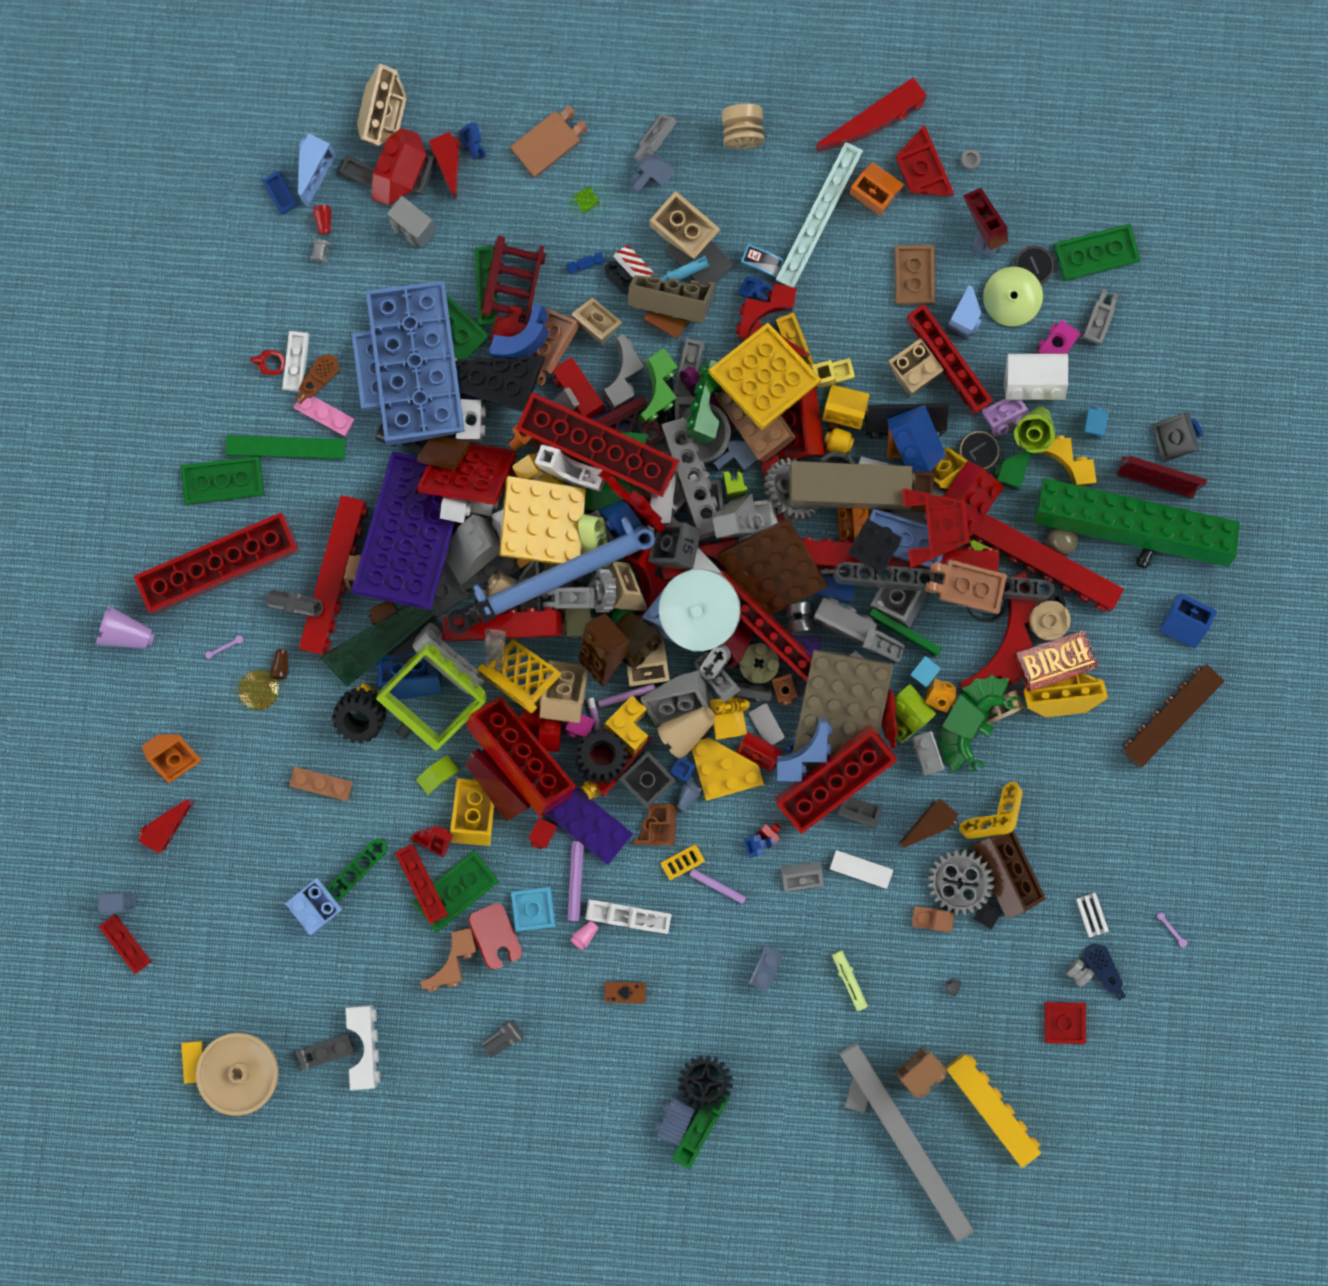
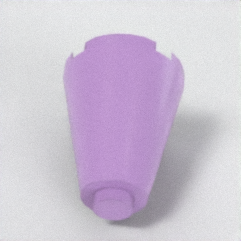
[96,606,155,649]

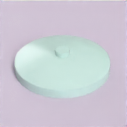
[659,569,740,651]

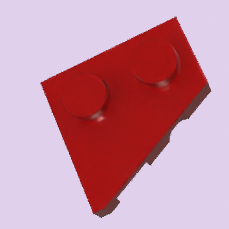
[410,826,453,858]

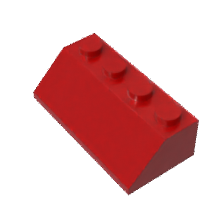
[778,387,825,461]

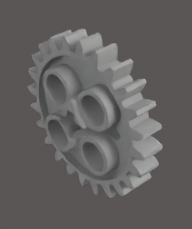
[764,458,820,522]
[928,849,994,915]

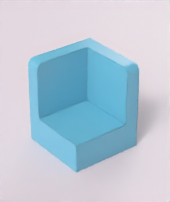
[909,656,940,688]

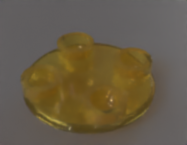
[239,670,279,710]

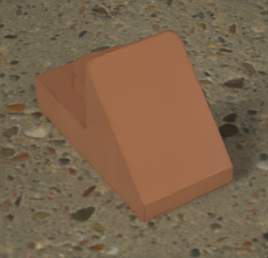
[912,906,955,932]

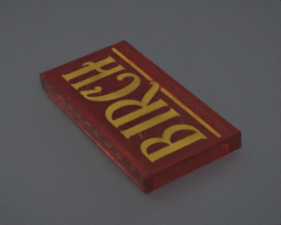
[1014,630,1099,692]

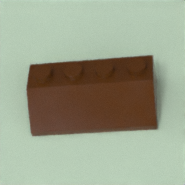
[972,830,1046,919]

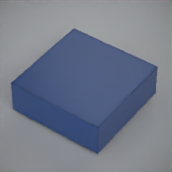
[669,758,696,783]

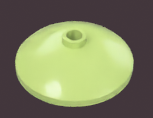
[983,267,1043,327]

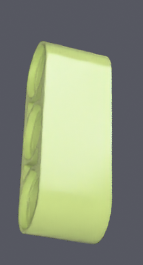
[578,514,610,569]

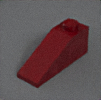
[963,188,1008,250]

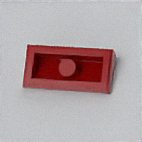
[736,732,782,772]

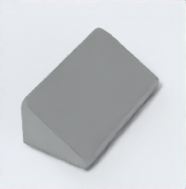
[748,703,785,745]
[781,862,824,892]

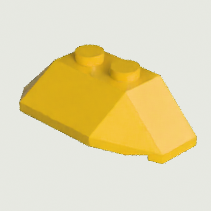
[1023,672,1108,718]

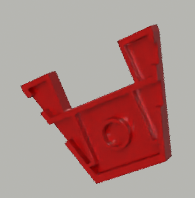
[598,470,665,533]
[902,489,969,568]

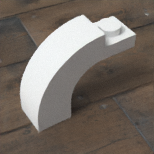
[535,445,605,491]

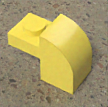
[812,358,855,388]

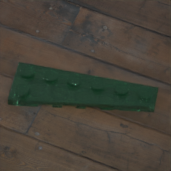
[320,605,438,687]

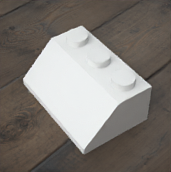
[1003,354,1068,400]

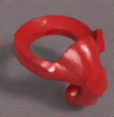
[250,349,285,375]

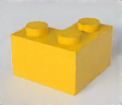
[512,453,568,485]
[603,696,648,757]

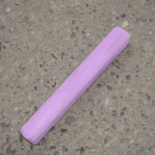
[567,841,584,921]

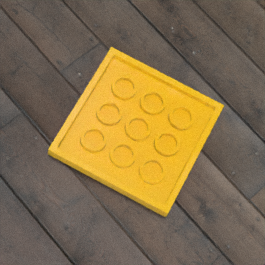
[708,323,822,430]
[499,476,586,565]

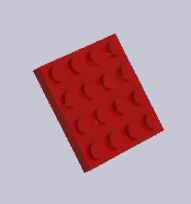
[418,443,517,505]

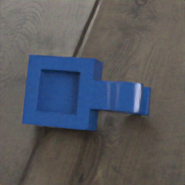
[458,122,486,159]
[744,834,774,858]

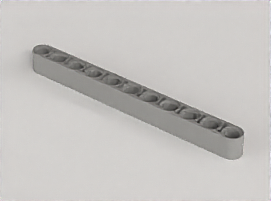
[839,1042,974,1243]

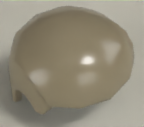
[1045,528,1078,556]

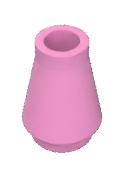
[570,920,599,951]

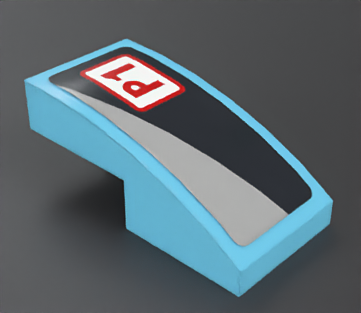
[741,244,784,278]

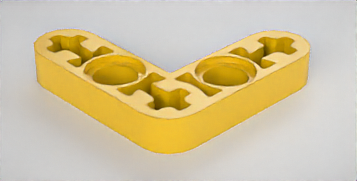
[959,782,1023,839]

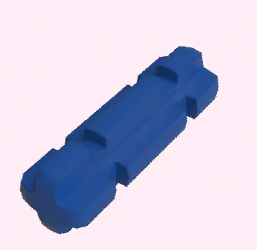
[566,252,605,274]

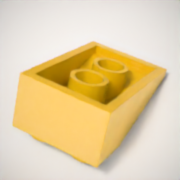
[450,778,495,846]

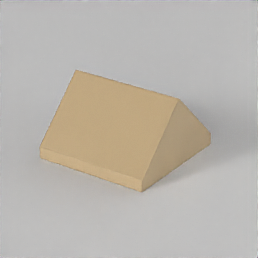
[572,298,622,346]

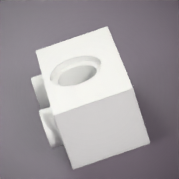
[456,399,486,443]

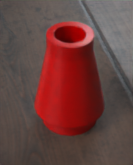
[312,205,332,235]

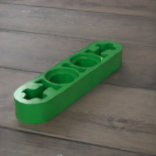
[327,839,388,901]

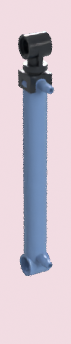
[448,517,655,633]

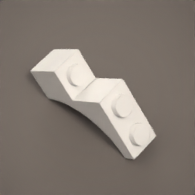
[440,490,503,523]

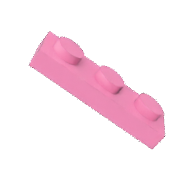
[293,396,355,437]

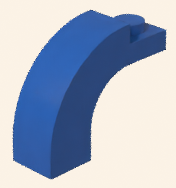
[489,303,549,358]

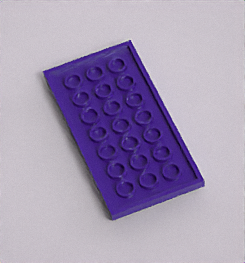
[352,451,456,611]

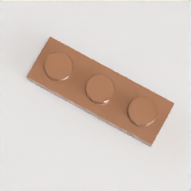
[289,767,353,801]

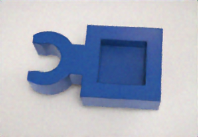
[738,276,773,300]

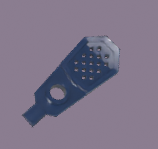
[1083,943,1126,1001]

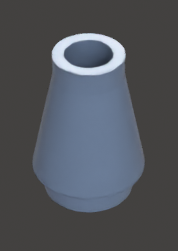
[676,780,702,812]

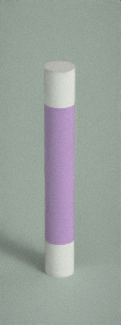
[586,697,603,732]

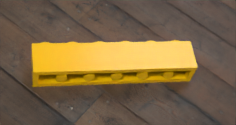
[945,1053,1041,1168]

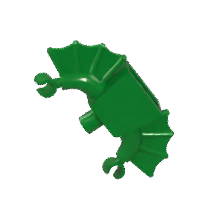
[938,675,1020,773]

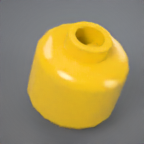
[824,428,854,455]

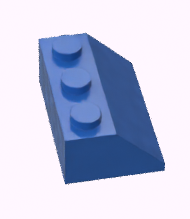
[887,405,946,473]
[377,653,442,700]

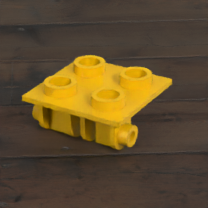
[709,696,750,740]

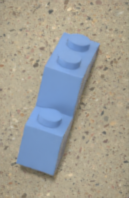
[777,718,831,781]

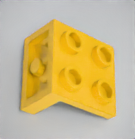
[822,385,869,430]

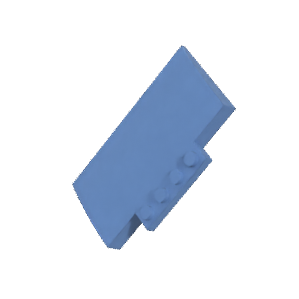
[352,281,465,446]

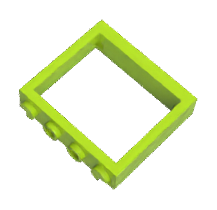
[376,643,487,751]

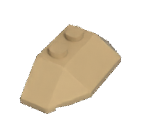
[357,64,407,146]

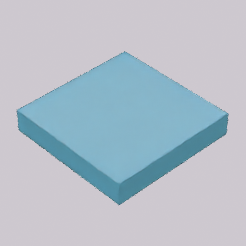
[511,887,556,932]

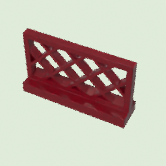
[595,396,664,446]
[1116,456,1207,499]

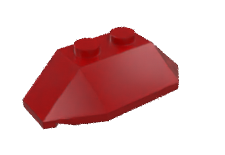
[372,128,427,206]

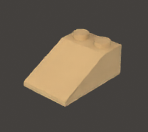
[650,191,720,259]

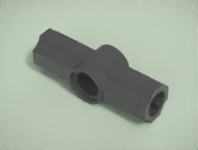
[265,590,323,617]

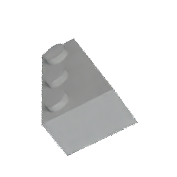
[712,494,761,538]

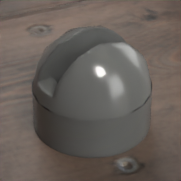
[945,979,961,997]

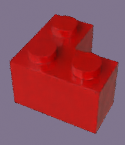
[521,705,562,752]

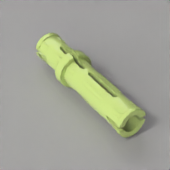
[831,950,868,1011]

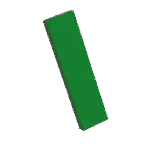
[475,246,498,326]
[868,608,942,657]

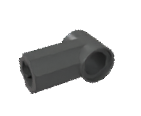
[481,1020,524,1057]

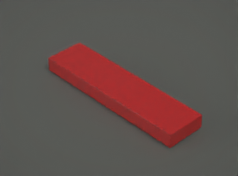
[395,843,448,925]

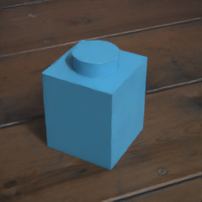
[1081,407,1109,439]

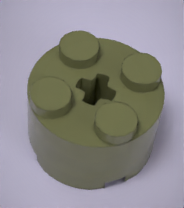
[738,643,779,685]

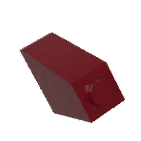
[713,618,754,670]

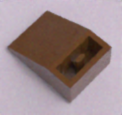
[578,613,630,687]

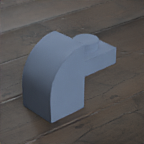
[631,155,675,192]
[713,441,759,473]

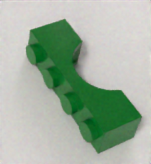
[686,359,723,445]

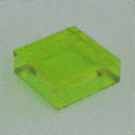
[573,186,600,214]

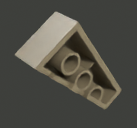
[627,275,716,324]

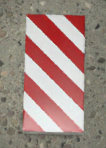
[613,245,654,277]

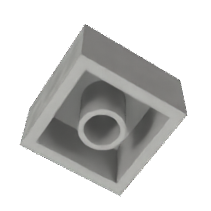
[387,196,437,248]

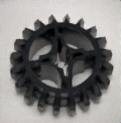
[678,1055,733,1111]

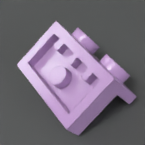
[982,398,1029,437]

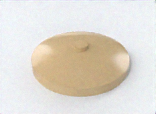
[196,1032,279,1116]

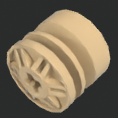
[722,104,765,150]

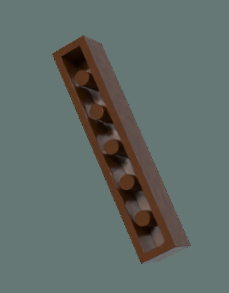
[1121,664,1224,768]

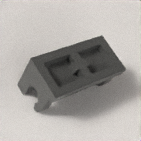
[837,797,882,828]

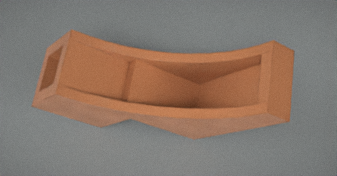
[420,928,478,992]

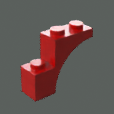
[736,284,797,342]
[626,548,669,616]

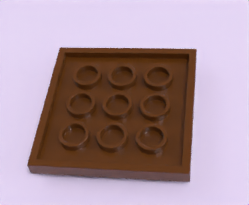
[718,517,828,615]

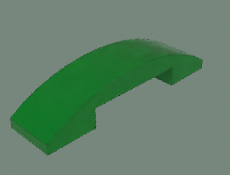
[672,1089,730,1170]

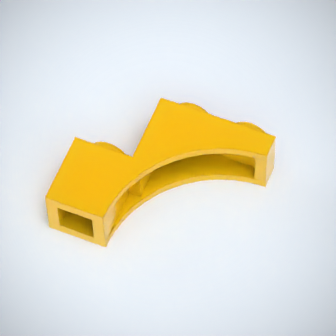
[1040,435,1097,487]

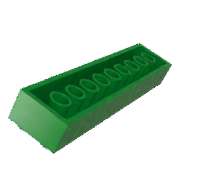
[1033,478,1240,567]

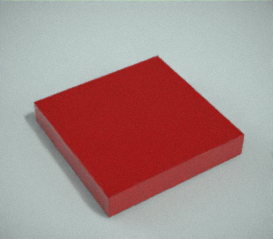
[1044,1002,1086,1044]

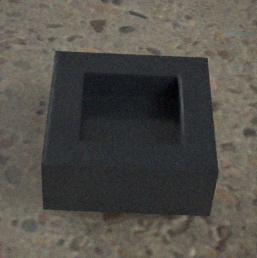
[973,903,1002,929]

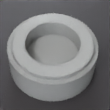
[960,149,981,170]

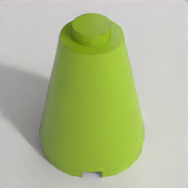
[1014,407,1055,453]

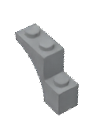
[602,334,645,411]

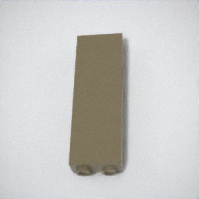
[789,461,915,511]

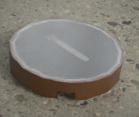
[1014,246,1054,285]

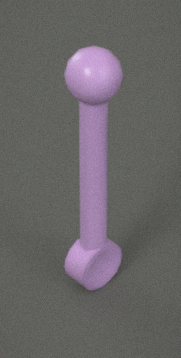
[205,636,244,659]
[1157,912,1187,947]

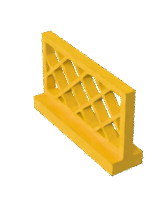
[477,639,561,713]

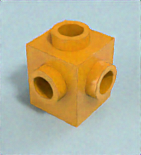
[925,678,958,713]

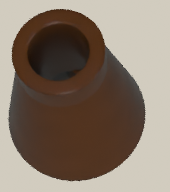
[269,649,289,680]

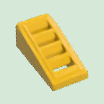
[660,844,705,880]

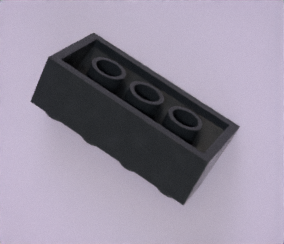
[865,403,948,439]

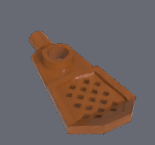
[295,353,339,404]

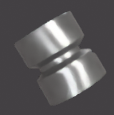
[785,602,814,634]

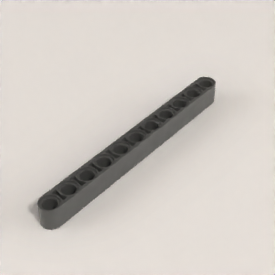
[833,562,1054,602]

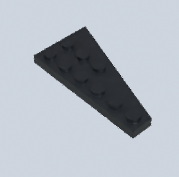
[455,355,545,412]

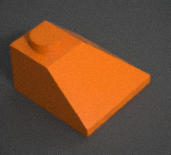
[141,734,202,783]

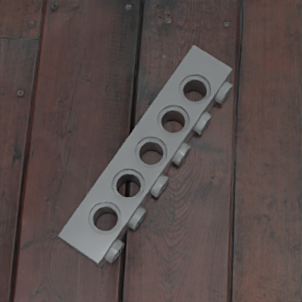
[661,417,718,540]

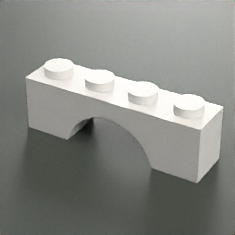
[346,1005,380,1090]

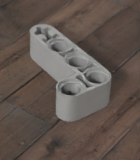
[413,623,485,695]

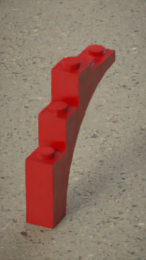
[958,572,1038,691]

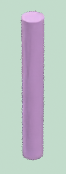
[598,684,656,708]
[689,869,746,904]

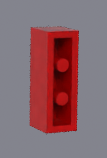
[552,357,605,419]

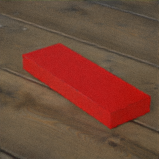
[99,914,152,974]

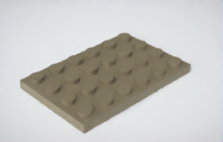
[792,649,894,770]

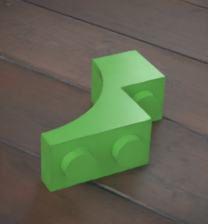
[637,348,678,424]

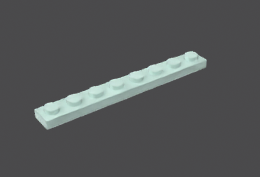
[775,142,863,287]

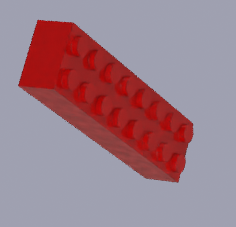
[516,392,681,497]
[133,512,301,615]

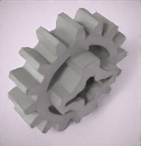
[589,569,617,613]

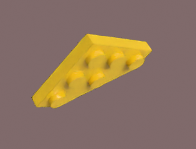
[691,738,764,801]

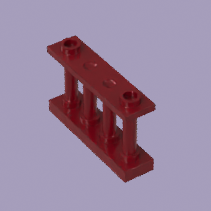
[480,236,546,325]

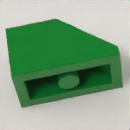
[993,450,1031,490]

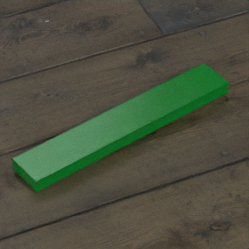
[226,435,346,460]

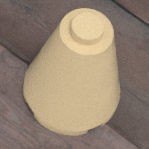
[658,707,715,759]

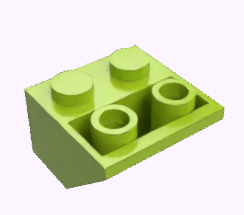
[891,684,936,744]

